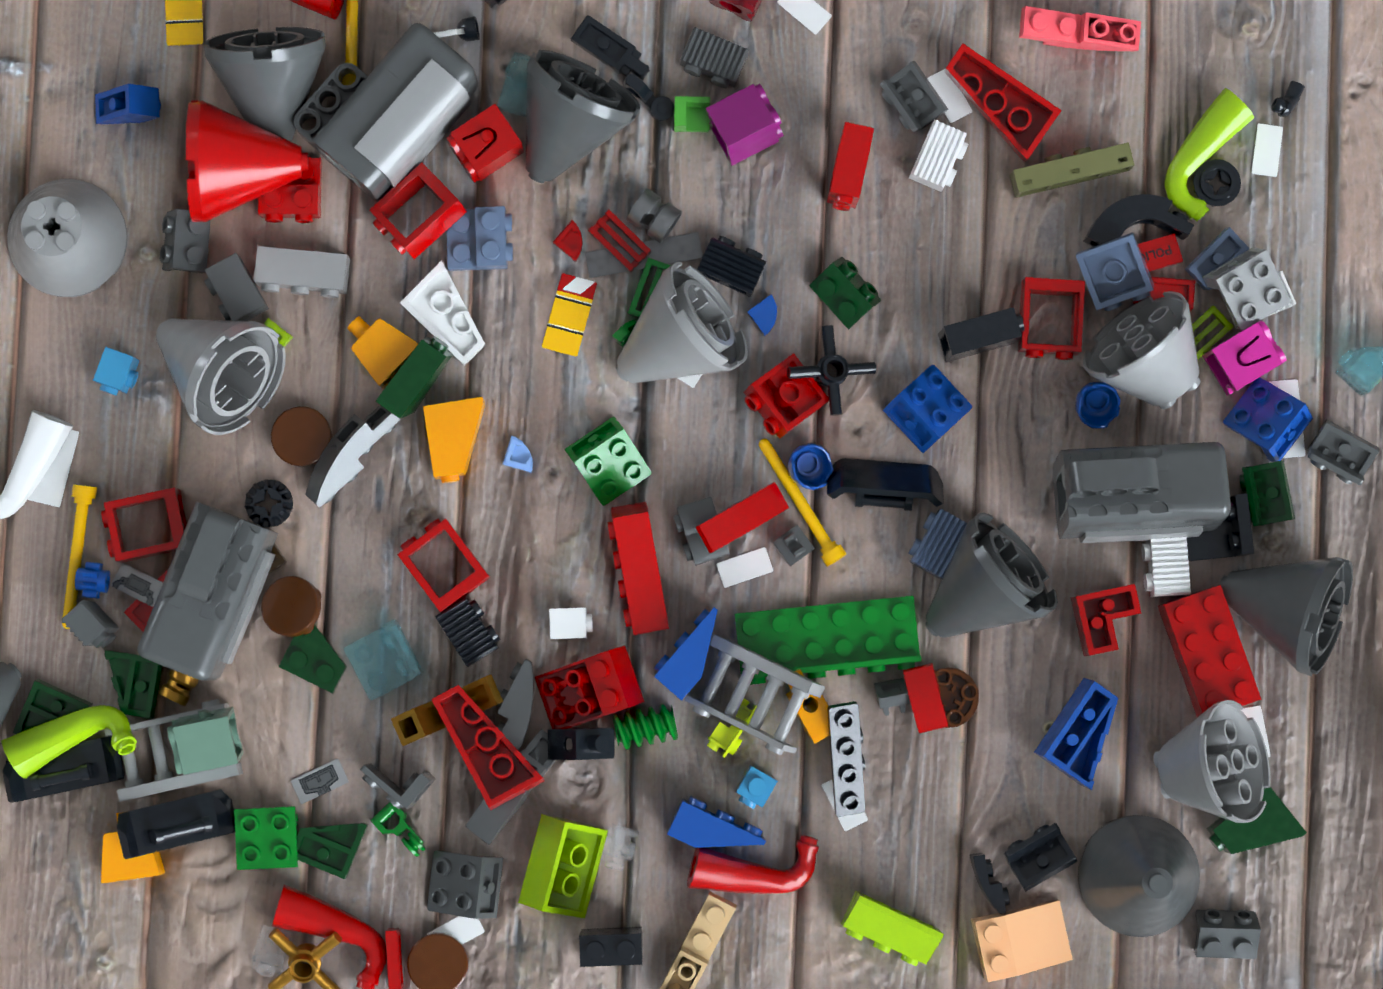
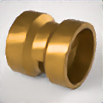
[159,669,199,706]

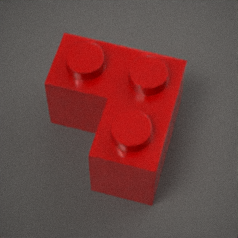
[1071,584,1142,656]

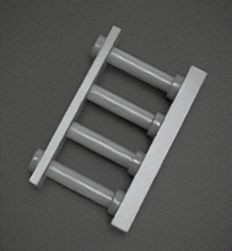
[684,634,825,755]
[104,699,243,802]

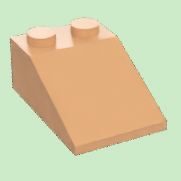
[971,900,1073,982]

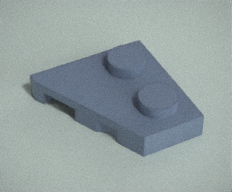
[1185,227,1249,290]

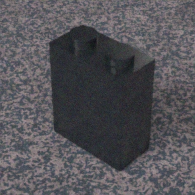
[938,307,1025,363]
[579,927,643,967]

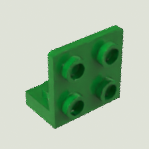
[564,416,652,506]

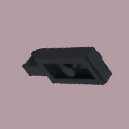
[571,15,650,80]

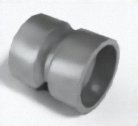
[626,188,682,244]

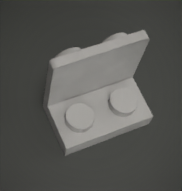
[1203,247,1291,331]

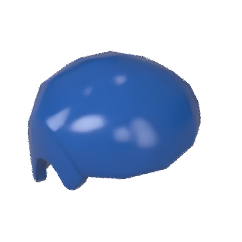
[1075,382,1120,429]
[788,443,833,490]

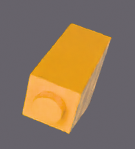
[423,397,485,484]

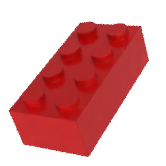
[1158,585,1262,717]

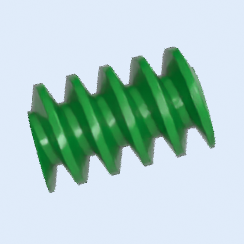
[613,704,678,750]

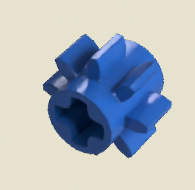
[75,562,110,599]

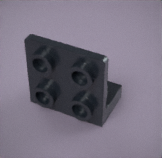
[1187,494,1254,561]

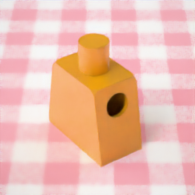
[347,316,418,389]
[786,669,829,744]
[101,811,165,883]

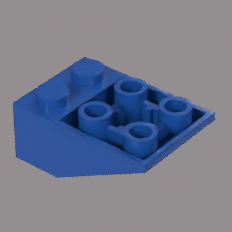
[654,607,718,701]
[667,796,766,848]

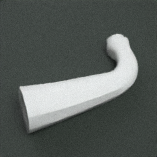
[0,410,73,519]

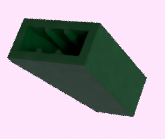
[375,337,453,419]
[1206,787,1307,854]

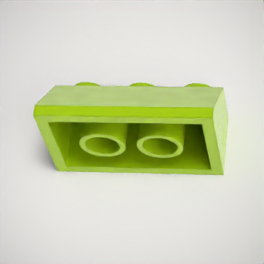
[518,814,608,919]
[841,891,944,966]

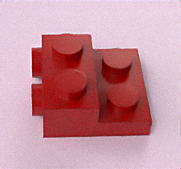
[258,157,322,223]
[743,353,829,439]

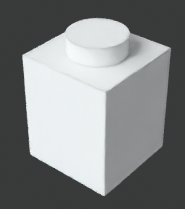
[549,608,593,640]

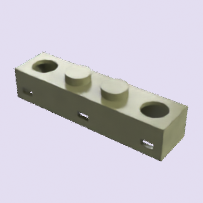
[1009,142,1134,198]

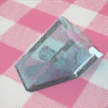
[1335,347,1383,396]

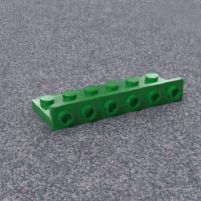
[734,596,922,685]

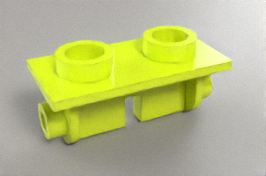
[707,698,757,758]

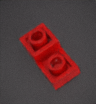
[903,663,948,734]

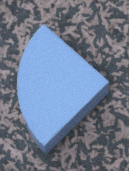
[503,436,533,473]

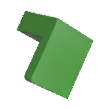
[674,96,710,132]

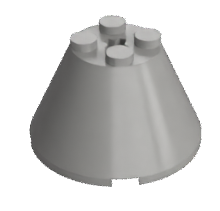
[7,179,127,297]
[1083,291,1201,410]
[1154,700,1270,823]

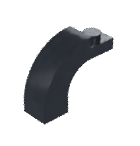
[1083,194,1194,247]

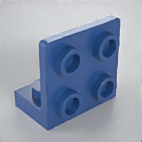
[883,364,972,453]
[1223,377,1313,462]

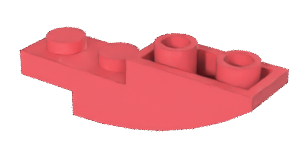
[1019,6,1141,51]

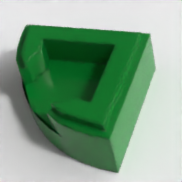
[613,320,637,347]

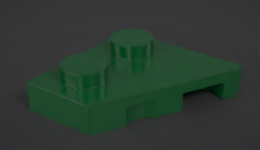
[279,625,347,694]
[104,650,163,719]
[13,679,93,734]
[297,823,369,879]

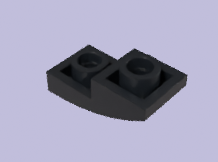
[970,853,1010,914]

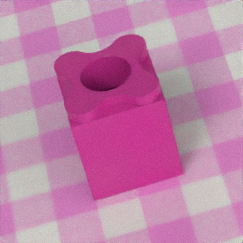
[1202,320,1287,396]

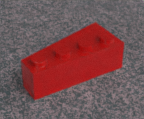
[945,43,1062,163]
[607,501,669,635]

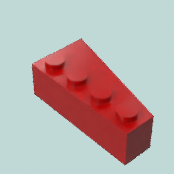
[431,685,544,811]

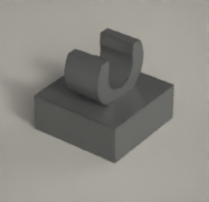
[773,524,815,566]
[874,678,910,716]

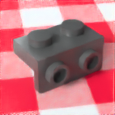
[880,61,949,132]
[160,209,211,274]
[1308,419,1379,486]
[1194,909,1261,959]

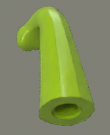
[1164,88,1254,222]
[1,705,137,779]

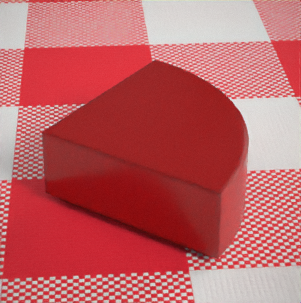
[553,220,583,263]

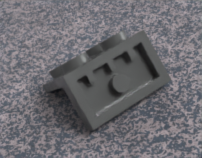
[360,763,436,809]
[427,850,503,919]

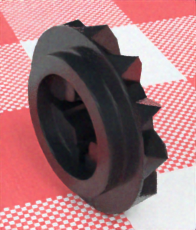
[1193,159,1241,207]
[244,479,293,527]

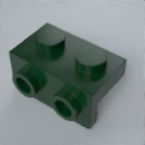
[809,257,881,330]
[1240,460,1295,526]

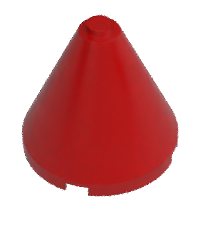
[186,100,308,222]

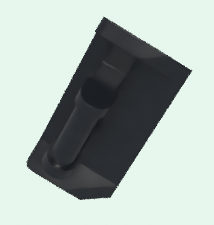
[827,458,944,511]
[2,736,124,803]
[117,789,235,859]

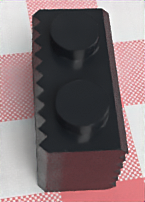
[697,236,766,297]
[435,597,501,667]

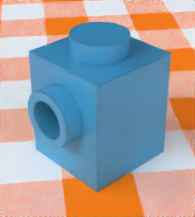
[93,347,140,396]
[736,765,778,809]

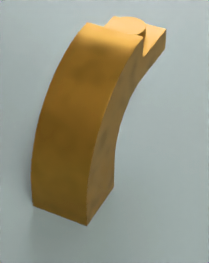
[391,674,503,746]

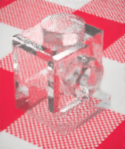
[601,823,639,871]

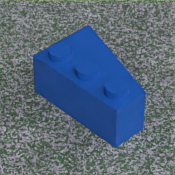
[1034,678,1118,790]

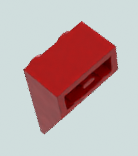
[534,645,645,729]

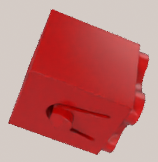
[446,103,524,183]

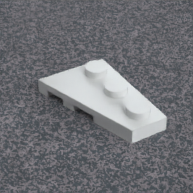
[400,260,485,366]

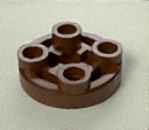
[271,406,333,467]
[261,576,321,637]
[935,667,979,728]
[407,932,469,989]

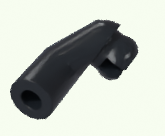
[1271,81,1305,117]

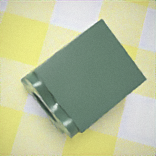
[167,706,244,775]

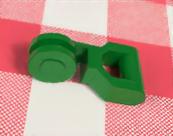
[371,802,426,857]

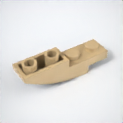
[660,891,737,989]

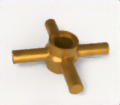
[268,928,342,989]

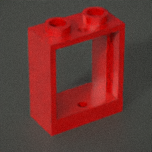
[826,122,874,211]
[369,162,467,259]
[1018,277,1085,360]
[101,487,187,563]
[397,518,491,613]

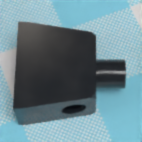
[547,728,615,760]

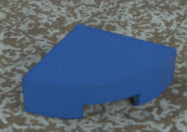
[747,294,777,336]

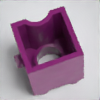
[706,84,784,166]

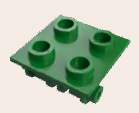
[234,806,299,870]

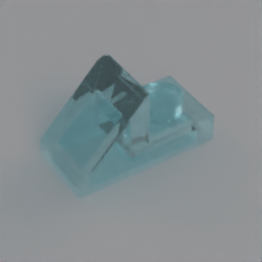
[497,52,531,117]

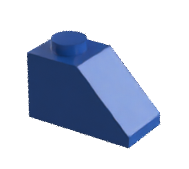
[95,83,161,125]

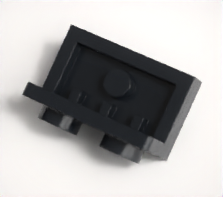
[1004,823,1077,892]

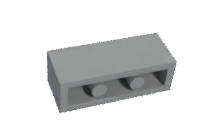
[254,246,350,298]

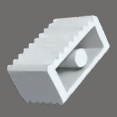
[909,120,969,192]
[1141,537,1191,597]

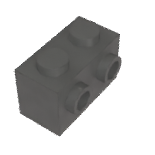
[204,253,269,321]

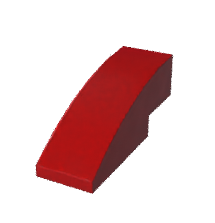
[695,482,789,553]

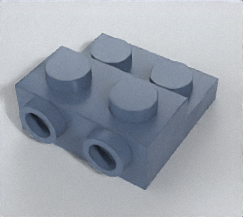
[447,206,513,271]
[1076,233,1154,311]

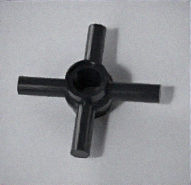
[787,325,876,416]

